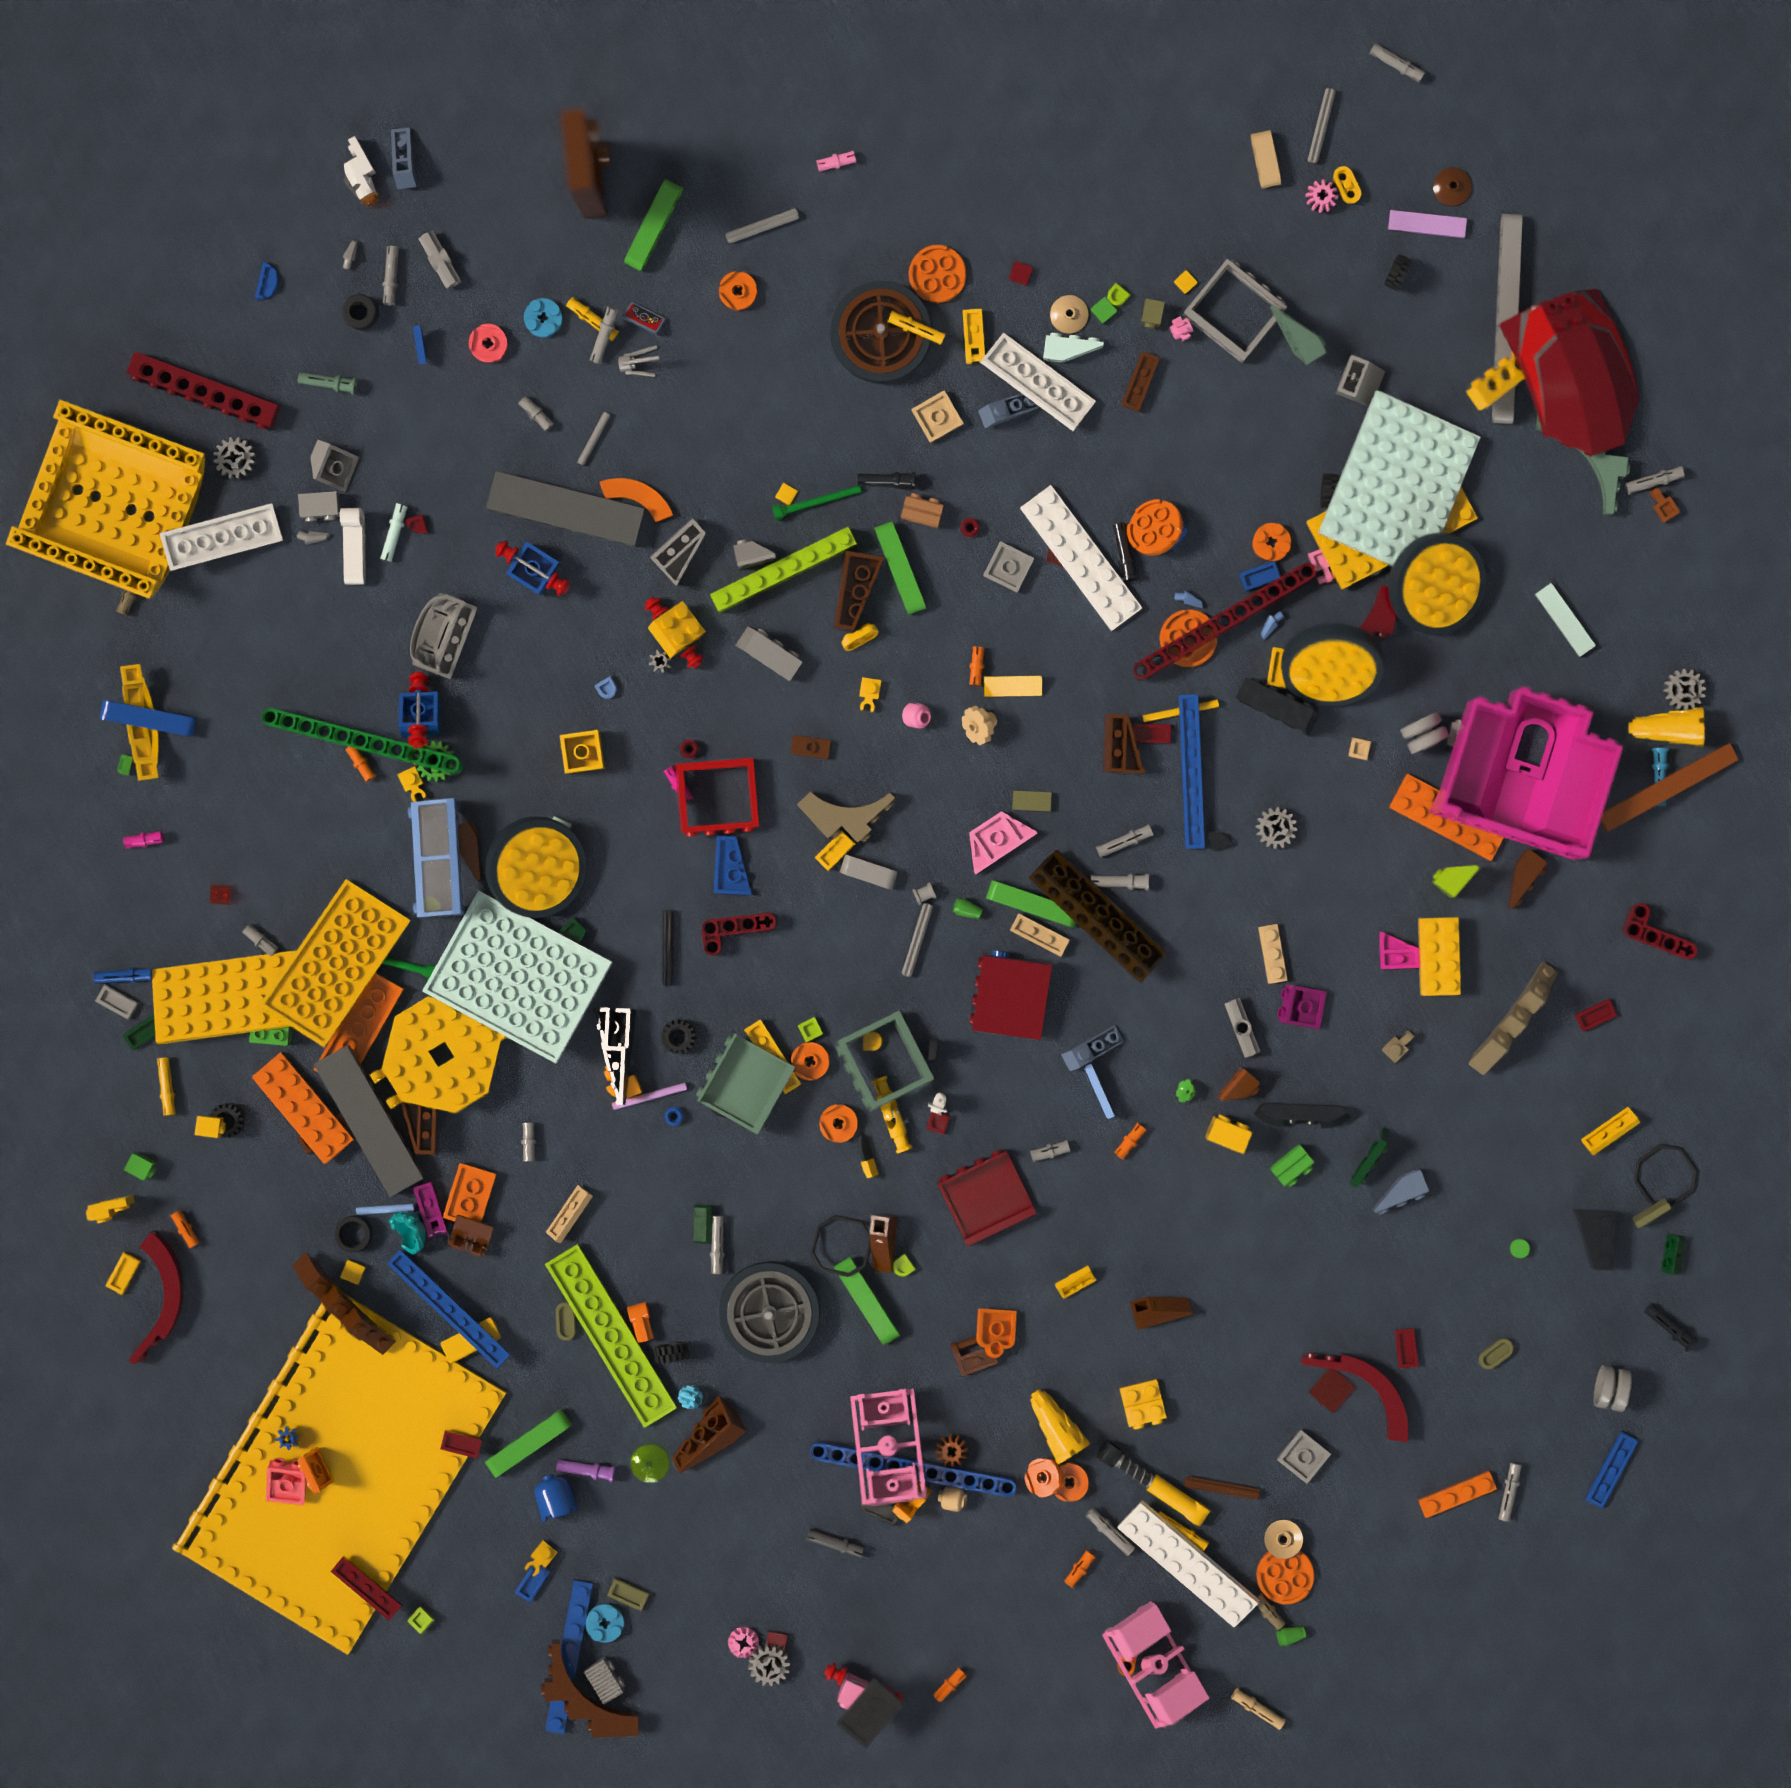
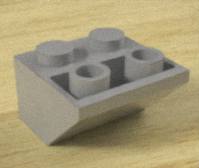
[1335,355,1385,407]

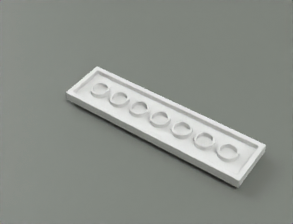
[1020,485,1142,631]
[1117,1500,1259,1627]

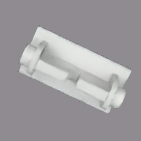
[928,1093,947,1115]

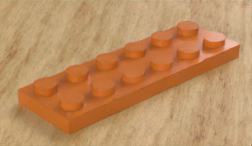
[1388,773,1504,861]
[313,973,404,1072]
[252,1052,355,1164]

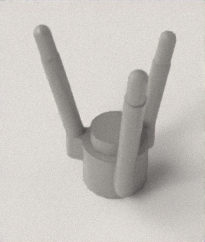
[618,345,660,377]

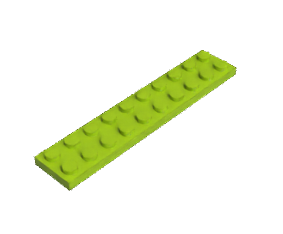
[545,1244,677,1428]

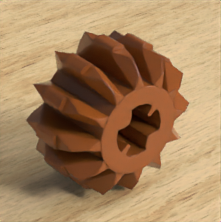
[935,1434,968,1467]

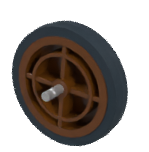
[831,281,932,383]

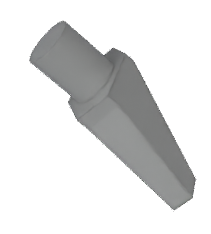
[343,240,358,270]
[297,531,329,545]

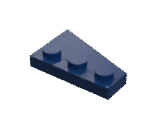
[713,836,752,895]

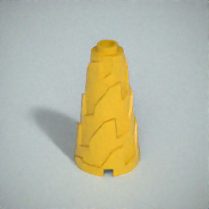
[1628,707,1704,746]
[1030,1389,1090,1464]

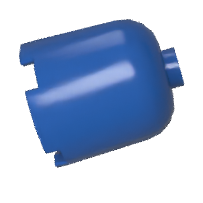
[534,1474,579,1522]

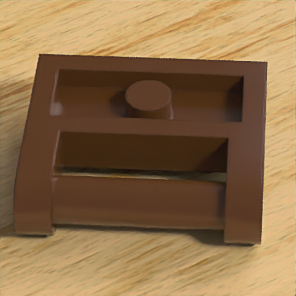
[950,1336,998,1377]

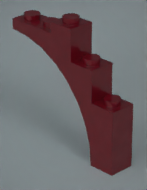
[1359,586,1396,638]

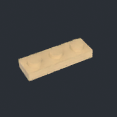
[1010,913,1069,957]
[1258,924,1288,984]
[546,1185,593,1244]

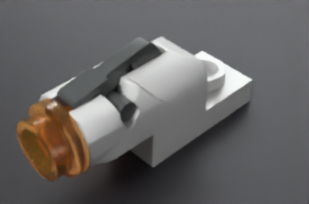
[343,136,379,207]

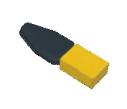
[857,1135,879,1178]

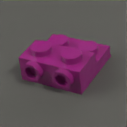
[1277,984,1327,1029]

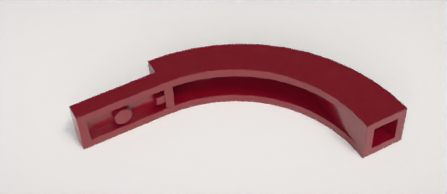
[128,1230,184,1365]
[1300,1352,1408,1442]

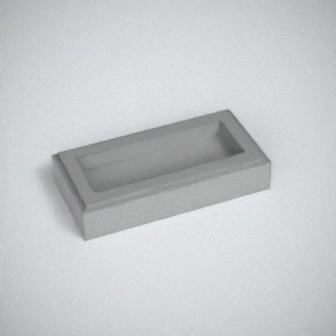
[95,984,139,1020]

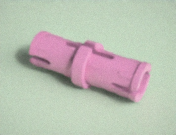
[816,151,856,172]

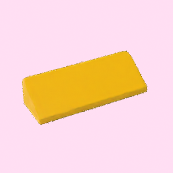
[984,676,1042,697]
[440,1317,501,1364]

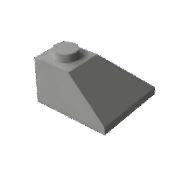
[310,440,359,492]
[734,539,777,570]

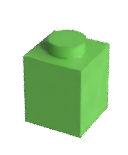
[124,1152,157,1181]

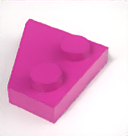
[1379,932,1420,969]

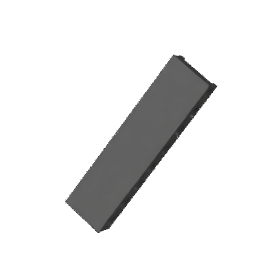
[486,471,645,547]
[313,1044,424,1197]

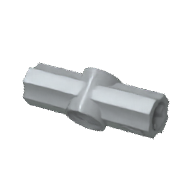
[418,231,461,290]
[1224,998,1260,1057]

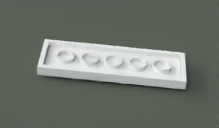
[981,333,1096,431]
[159,503,283,571]

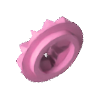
[728,1627,759,1658]

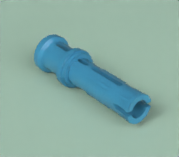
[1652,748,1669,806]

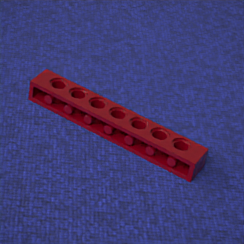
[126,351,281,430]

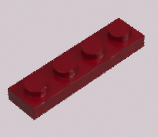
[330,1556,402,1621]

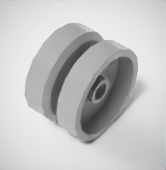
[1400,711,1450,754]
[1594,1365,1631,1412]

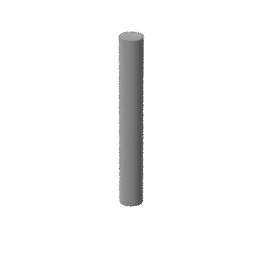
[577,412,611,466]

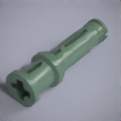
[298,372,358,395]

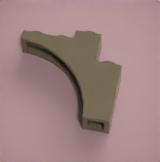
[797,792,895,843]

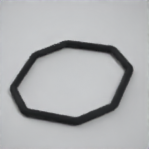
[1634,1144,1698,1207]
[811,1215,871,1277]

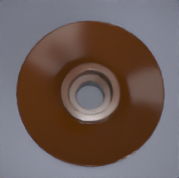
[1433,167,1472,206]

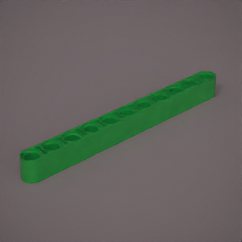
[261,708,463,775]

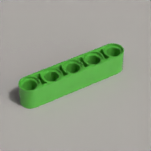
[624,179,683,272]
[874,521,926,615]
[986,880,1076,928]
[834,1256,900,1346]
[485,1409,572,1478]

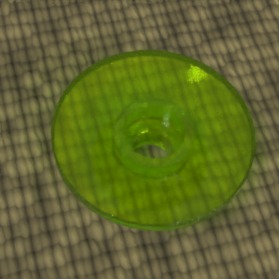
[631,1444,669,1482]

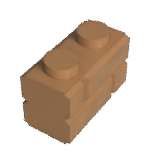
[901,493,944,528]

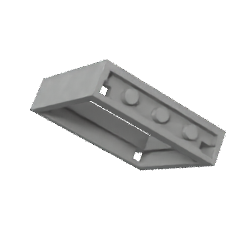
[1182,259,1287,363]

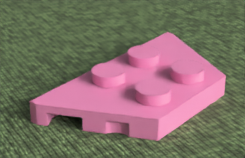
[969,811,1037,874]

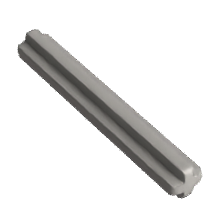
[1308,88,1336,164]
[726,208,799,243]
[902,903,933,977]

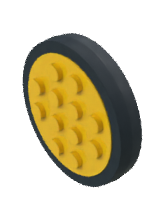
[1388,533,1486,635]
[1281,623,1384,706]
[485,816,586,918]

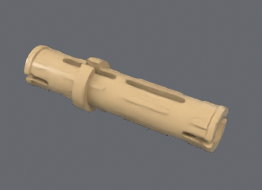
[1231,1688,1285,1730]

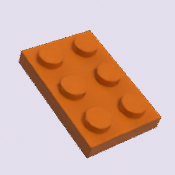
[443,1162,497,1222]

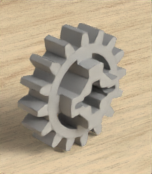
[213,437,256,479]
[1663,669,1706,710]
[1255,807,1297,849]
[748,1644,790,1686]

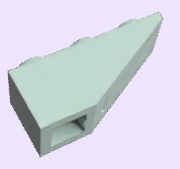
[1043,333,1104,363]

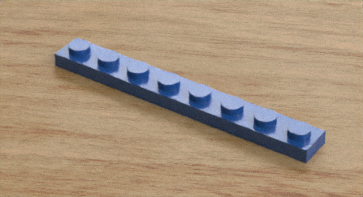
[1178,694,1205,849]
[387,1250,511,1369]
[545,1579,593,1734]

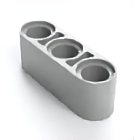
[839,854,898,890]

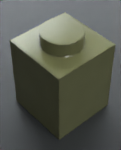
[1141,299,1165,330]

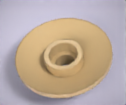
[1050,295,1088,334]
[1264,1520,1303,1559]

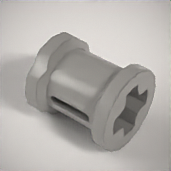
[912,882,937,905]

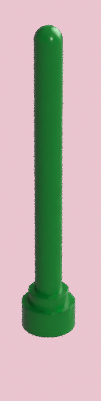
[772,486,863,521]
[382,957,436,979]

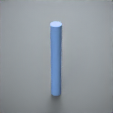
[356,1204,414,1215]

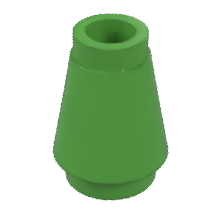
[952,898,982,919]
[1276,1626,1306,1647]

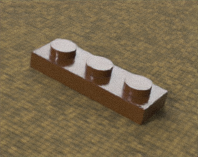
[1121,351,1160,413]

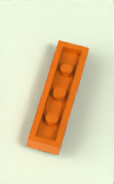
[1418,1470,1497,1518]

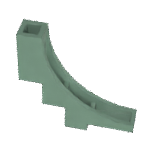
[1535,414,1630,516]

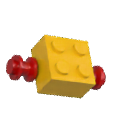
[644,596,706,669]

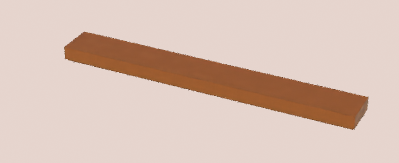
[1600,743,1738,832]

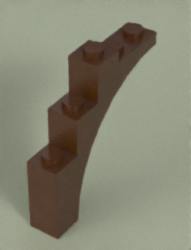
[292,1252,396,1355]
[541,1639,638,1738]

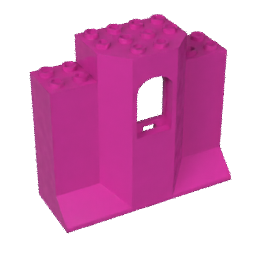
[1429,687,1622,860]

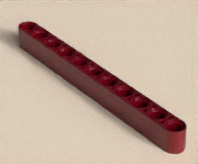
[1133,563,1316,681]

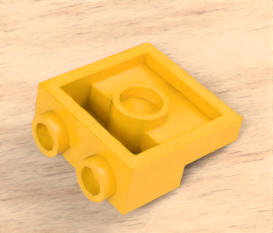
[86,1195,135,1223]
[1119,1379,1166,1429]

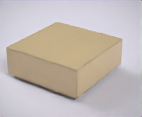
[1348,737,1371,761]

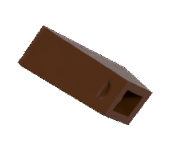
[1507,849,1547,909]
[870,1213,898,1273]
[1130,1296,1193,1330]

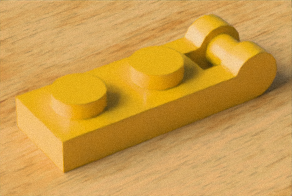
[963,309,985,364]

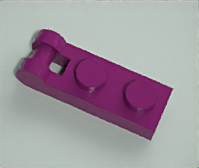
[413,1181,448,1238]

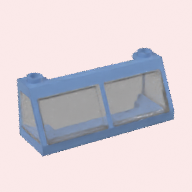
[408,798,466,918]

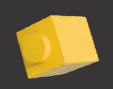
[195,1115,226,1138]

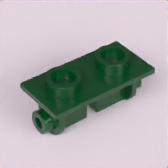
[1661,1234,1686,1275]

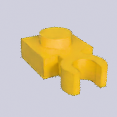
[859,677,881,712]
[397,766,426,802]
[524,1541,558,1577]

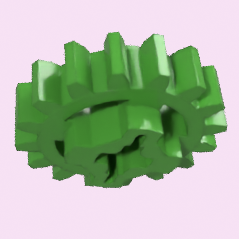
[415,740,456,782]

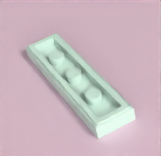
[1535,583,1596,657]

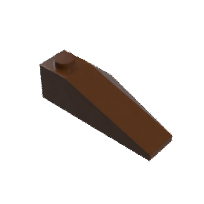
[672,1396,746,1473]

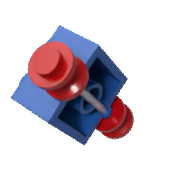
[495,540,571,596]
[399,672,441,749]

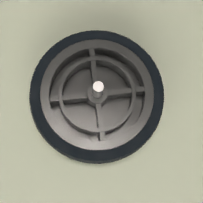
[719,1261,821,1363]

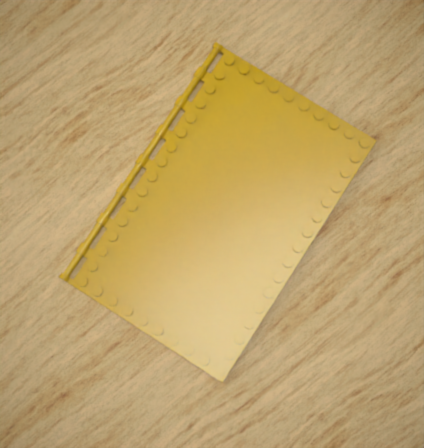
[172,1294,507,1655]

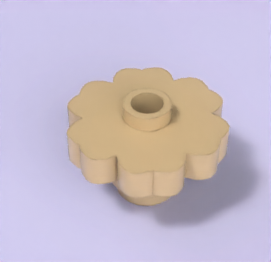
[962,706,997,745]

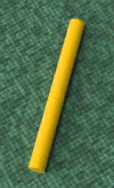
[1142,699,1219,723]

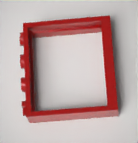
[675,758,759,837]

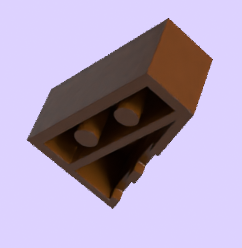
[1103,714,1145,774]
[401,1102,439,1155]

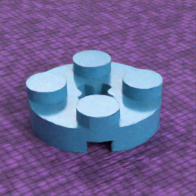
[524,298,563,338]
[586,1603,624,1643]

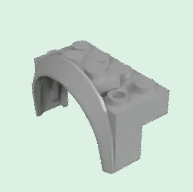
[410,593,478,679]

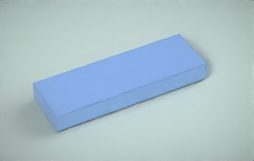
[1084,1063,1114,1119]

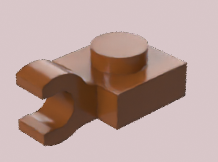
[1649,488,1680,523]

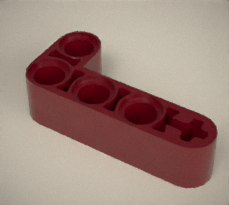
[1622,903,1697,959]
[702,913,777,956]

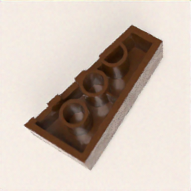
[833,551,885,632]

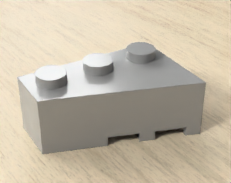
[650,518,706,586]
[735,627,802,681]

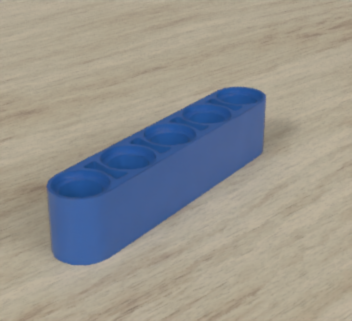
[99,700,197,737]

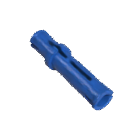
[93,968,152,984]

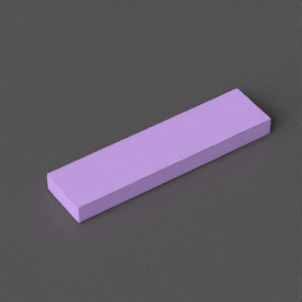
[1388,210,1467,238]

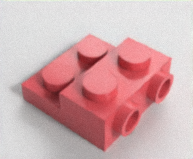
[266,1458,307,1505]

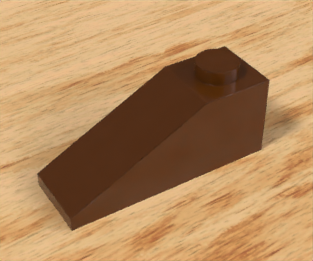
[447,821,483,882]

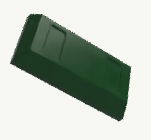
[122,1014,155,1051]
[694,1204,712,1244]

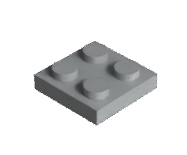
[983,541,1034,593]
[1277,1429,1331,1484]

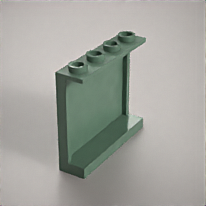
[696,1034,795,1135]

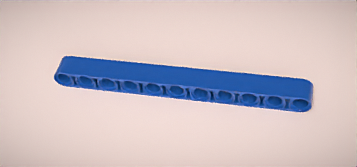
[810,1441,1016,1497]

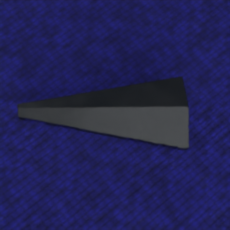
[593,1007,637,1105]

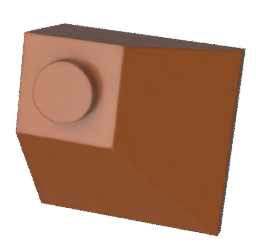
[1217,1067,1260,1101]

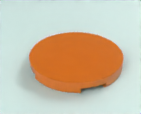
[909,245,966,303]
[1127,499,1183,555]
[1160,610,1217,667]
[1256,1550,1315,1605]

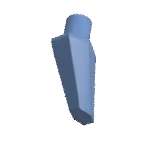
[1175,590,1203,608]
[1261,611,1284,640]

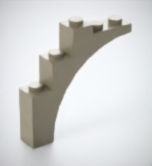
[1468,961,1559,1075]

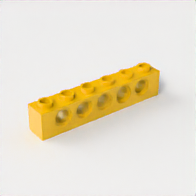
[1466,352,1524,410]

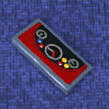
[622,301,666,336]

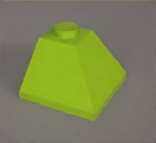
[1432,865,1479,897]

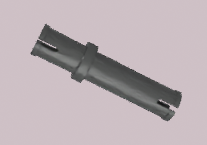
[806,1529,864,1559]

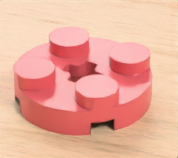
[469,324,508,363]

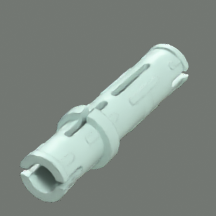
[380,503,408,562]

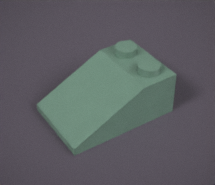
[1270,305,1326,365]

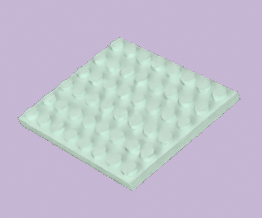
[1318,390,1480,567]
[422,891,612,1064]

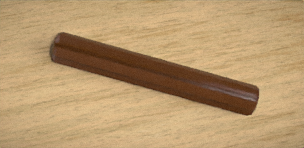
[1184,1476,1260,1500]

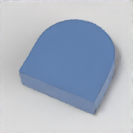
[594,676,617,699]

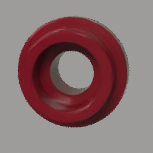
[961,518,980,537]
[680,739,699,759]

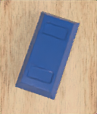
[1239,561,1281,592]
[514,1565,551,1603]

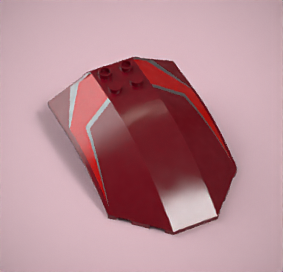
[1499,289,1640,457]

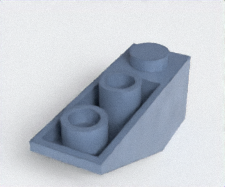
[978,393,1041,428]
[1061,1025,1124,1071]
[1372,1169,1429,1214]

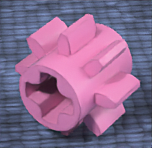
[1169,316,1193,342]

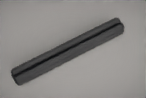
[662,910,673,986]

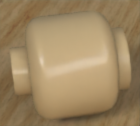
[938,1485,967,1512]

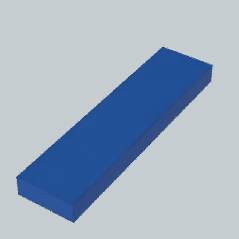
[1585,1431,1639,1509]

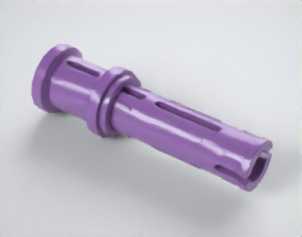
[556,1459,616,1483]

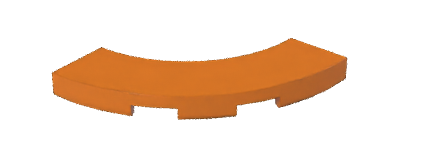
[599,478,674,522]

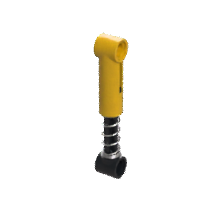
[1097,1441,1211,1527]

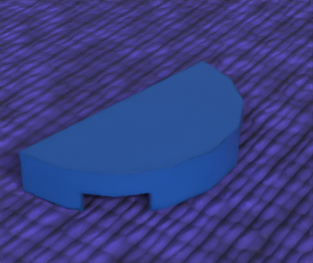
[255,261,279,300]
[413,325,427,364]

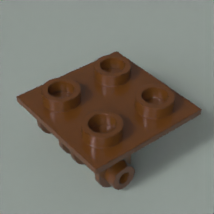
[448,1214,494,1258]

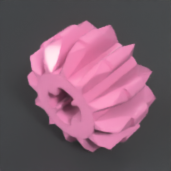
[1305,180,1338,213]

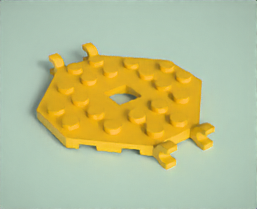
[370,996,508,1114]

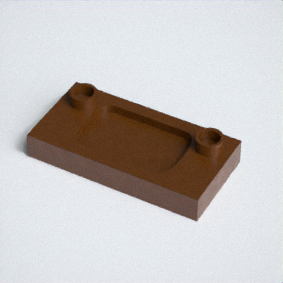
[560,108,611,218]

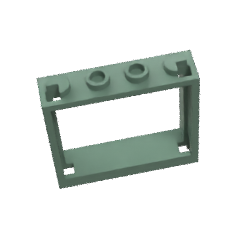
[835,1011,934,1112]

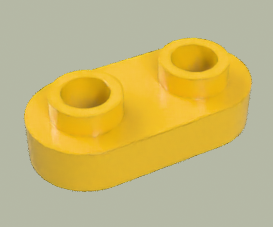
[1333,166,1361,204]
[841,623,879,651]

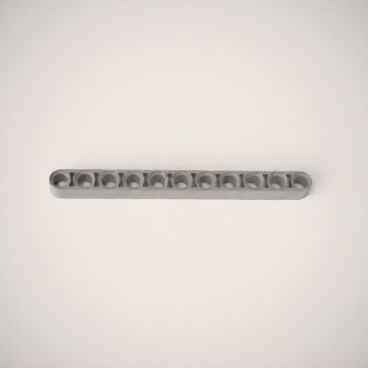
[1492,214,1522,424]

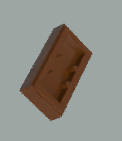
[790,735,831,759]

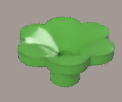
[1176,1079,1196,1103]

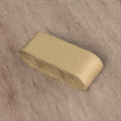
[1251,130,1281,189]

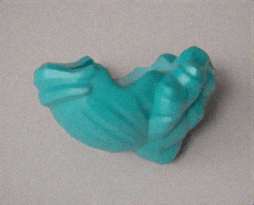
[389,1211,426,1255]

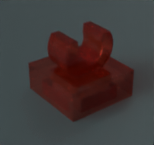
[210,884,231,905]

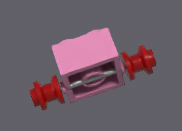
[824,1662,904,1709]

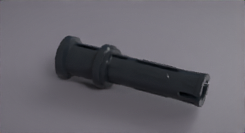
[857,471,916,489]
[1112,522,1139,582]
[1644,1303,1698,1352]

